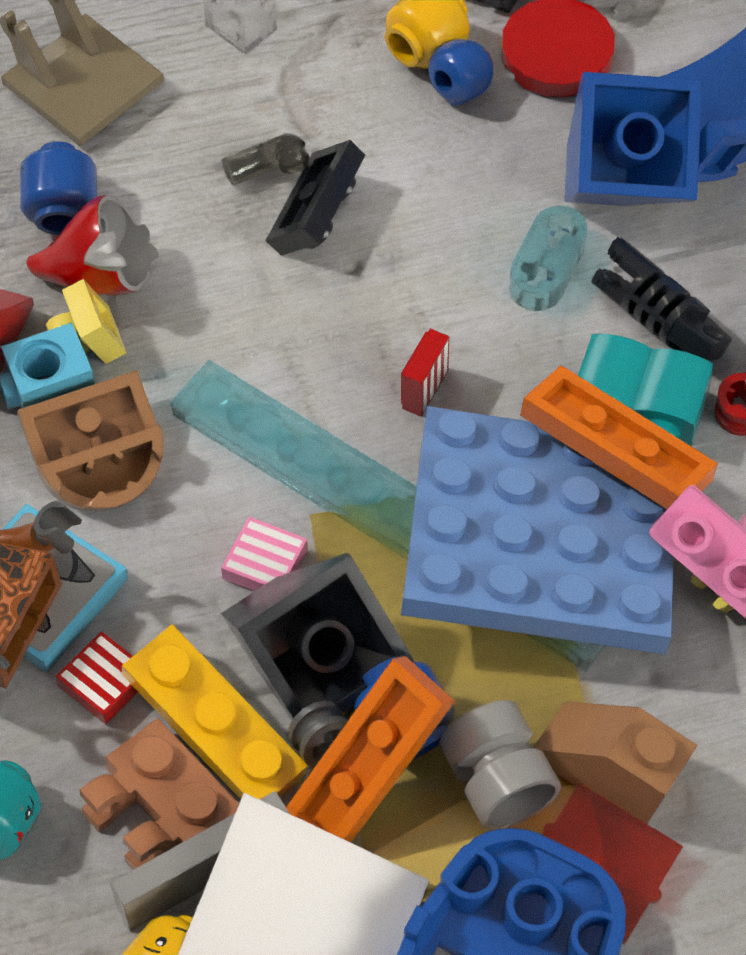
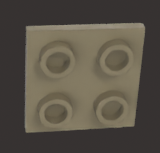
[0,0,164,147]

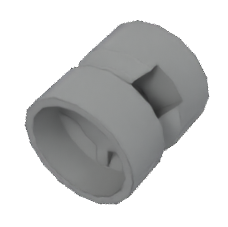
[439,700,561,831]

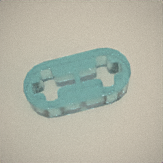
[509,205,587,311]

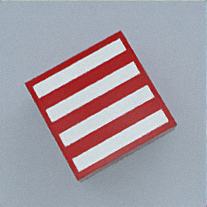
[401,328,450,417]
[55,631,138,725]

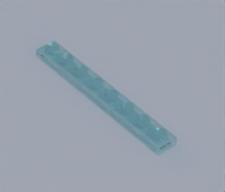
[171,359,605,672]

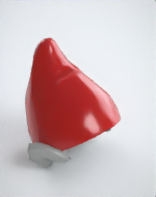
[26,195,159,296]

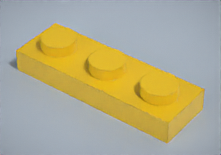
[122,624,308,800]

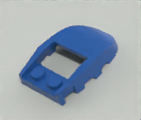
[397,828,626,955]

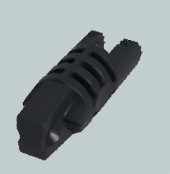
[591,237,732,362]

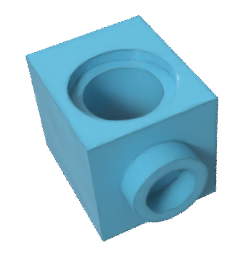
[0,323,95,409]

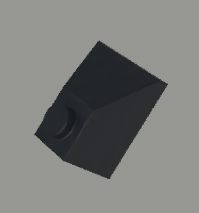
[221,553,415,720]

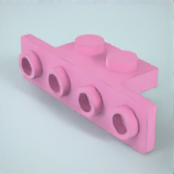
[649,485,746,619]

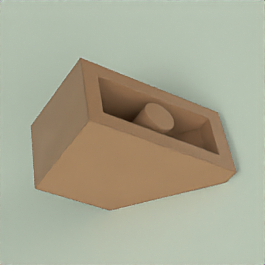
[533,701,698,831]

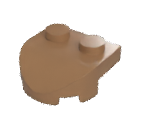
[17,370,164,511]

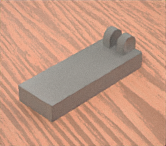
[110,791,289,931]

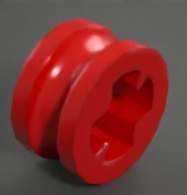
[714,372,746,436]

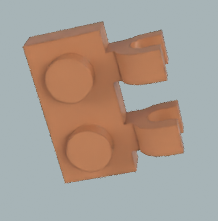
[79,718,239,870]

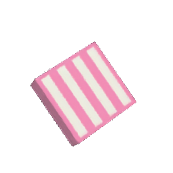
[221,517,308,591]

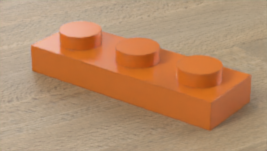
[520,365,718,509]
[286,656,455,843]

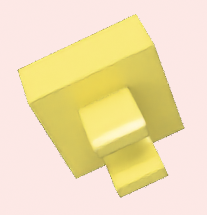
[46,279,127,364]

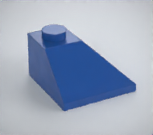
[564,72,702,206]

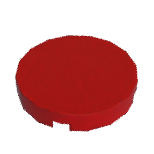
[501,0,615,97]

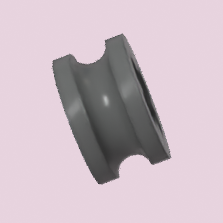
[288,700,348,768]

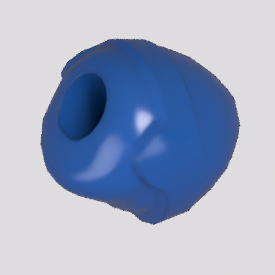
[428,39,493,106]

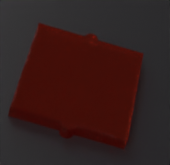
[542,783,683,945]

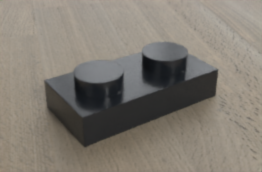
[265,140,365,256]

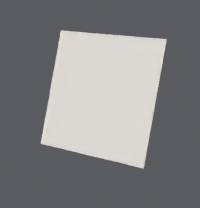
[178,793,429,955]

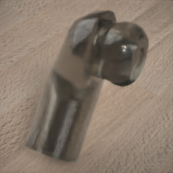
[222,133,310,186]

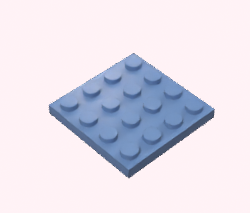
[400,406,673,654]

